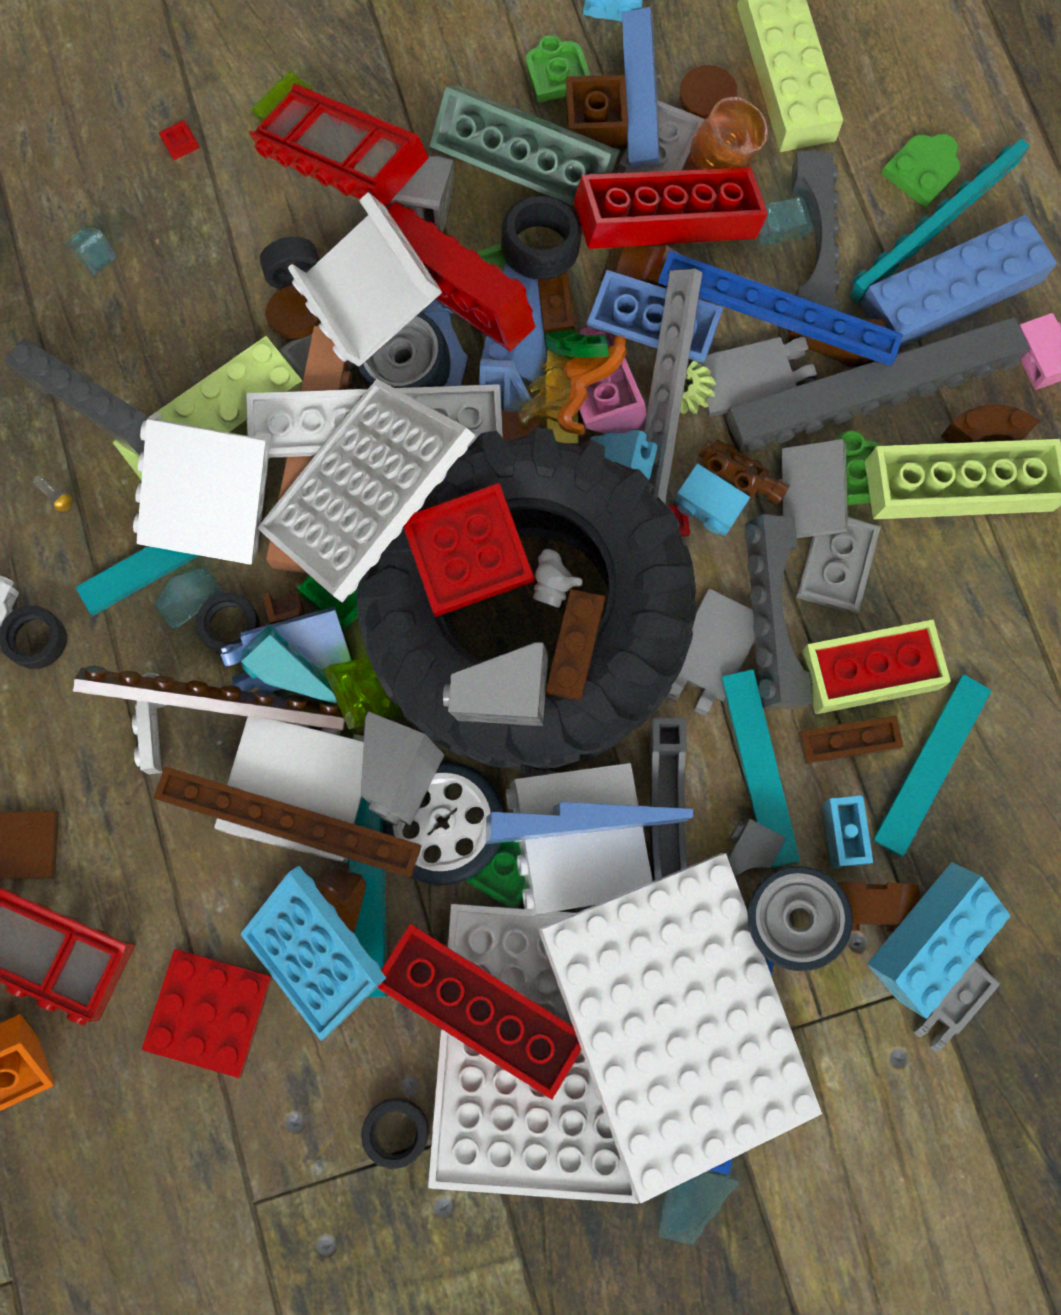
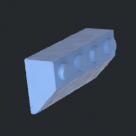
[587,270,723,363]

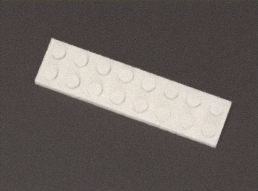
[246,385,503,458]

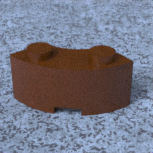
[600,246,681,289]
[941,404,1040,443]
[837,882,920,932]

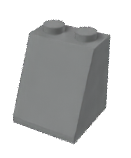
[386,151,455,233]
[443,643,548,726]
[361,712,444,826]

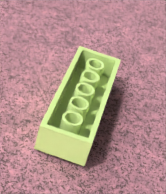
[737,0,843,152]
[112,336,303,481]
[865,439,1061,519]

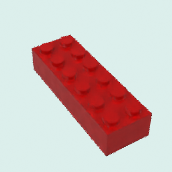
[574,167,768,249]
[387,201,536,352]
[377,924,582,1100]

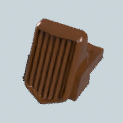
[275,869,366,933]

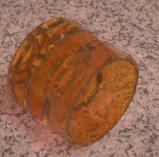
[690,97,768,169]

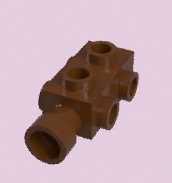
[699,439,790,507]

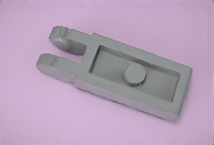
[913,960,1000,1053]

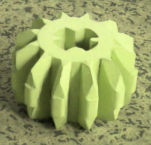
[680,361,716,414]

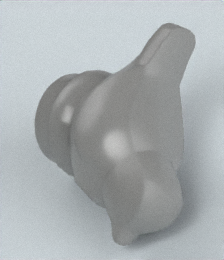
[533,549,583,608]

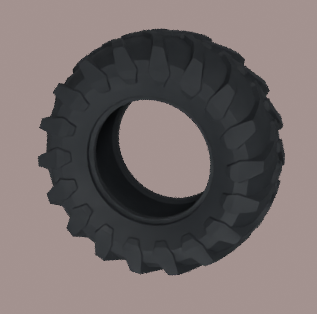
[356,427,697,770]

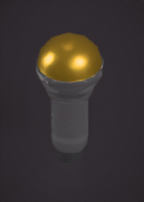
[33,475,73,512]

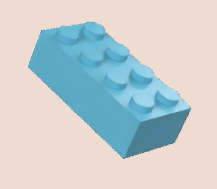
[867,862,1011,1019]

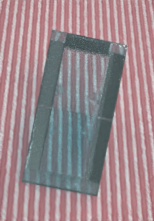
[64,225,116,275]
[154,568,225,631]

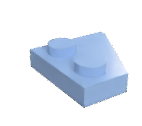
[479,359,538,414]

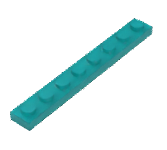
[849,138,1030,305]

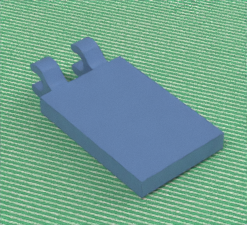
[221,606,354,692]

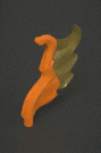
[519,335,627,435]

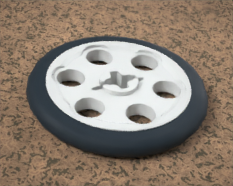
[383,762,504,886]

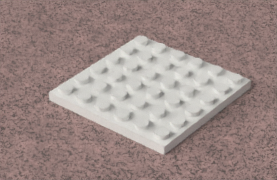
[257,379,475,602]

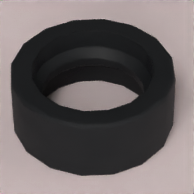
[260,237,319,289]
[196,593,260,655]
[0,606,67,669]
[361,1098,429,1169]

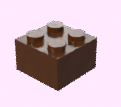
[565,75,628,148]

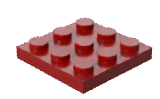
[403,483,535,617]
[141,949,272,1078]

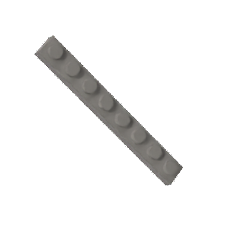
[644,269,702,503]

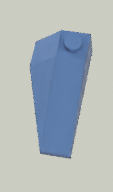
[481,262,547,388]

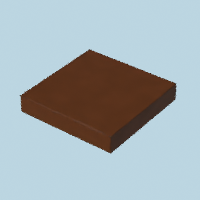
[0,811,59,880]

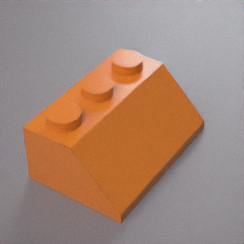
[0,1014,54,1111]

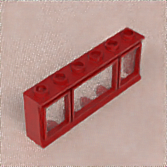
[249,83,429,207]
[0,888,136,1025]

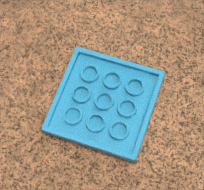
[240,866,386,1041]

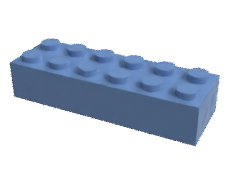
[860,214,1057,349]

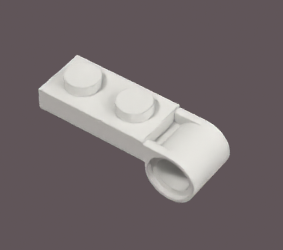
[132,673,166,774]

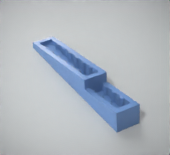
[622,7,660,168]
[486,802,693,844]

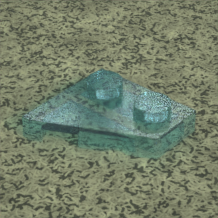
[657,1171,739,1245]

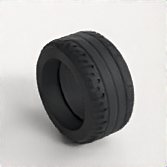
[501,196,582,280]

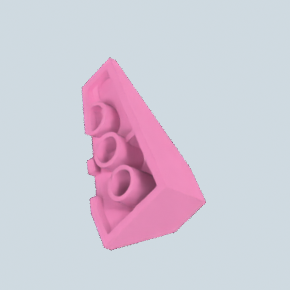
[579,326,647,434]

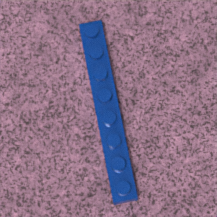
[658,251,903,366]

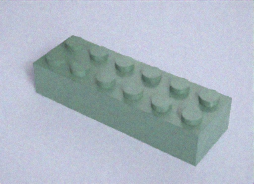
[429,84,619,207]

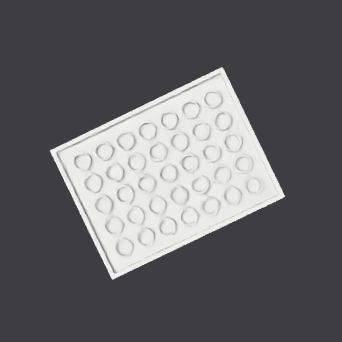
[538,853,822,1203]
[428,904,638,1204]

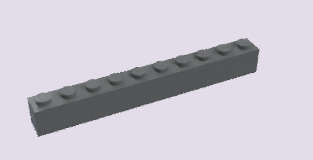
[726,317,1030,452]

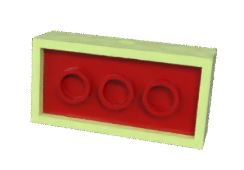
[800,619,951,715]

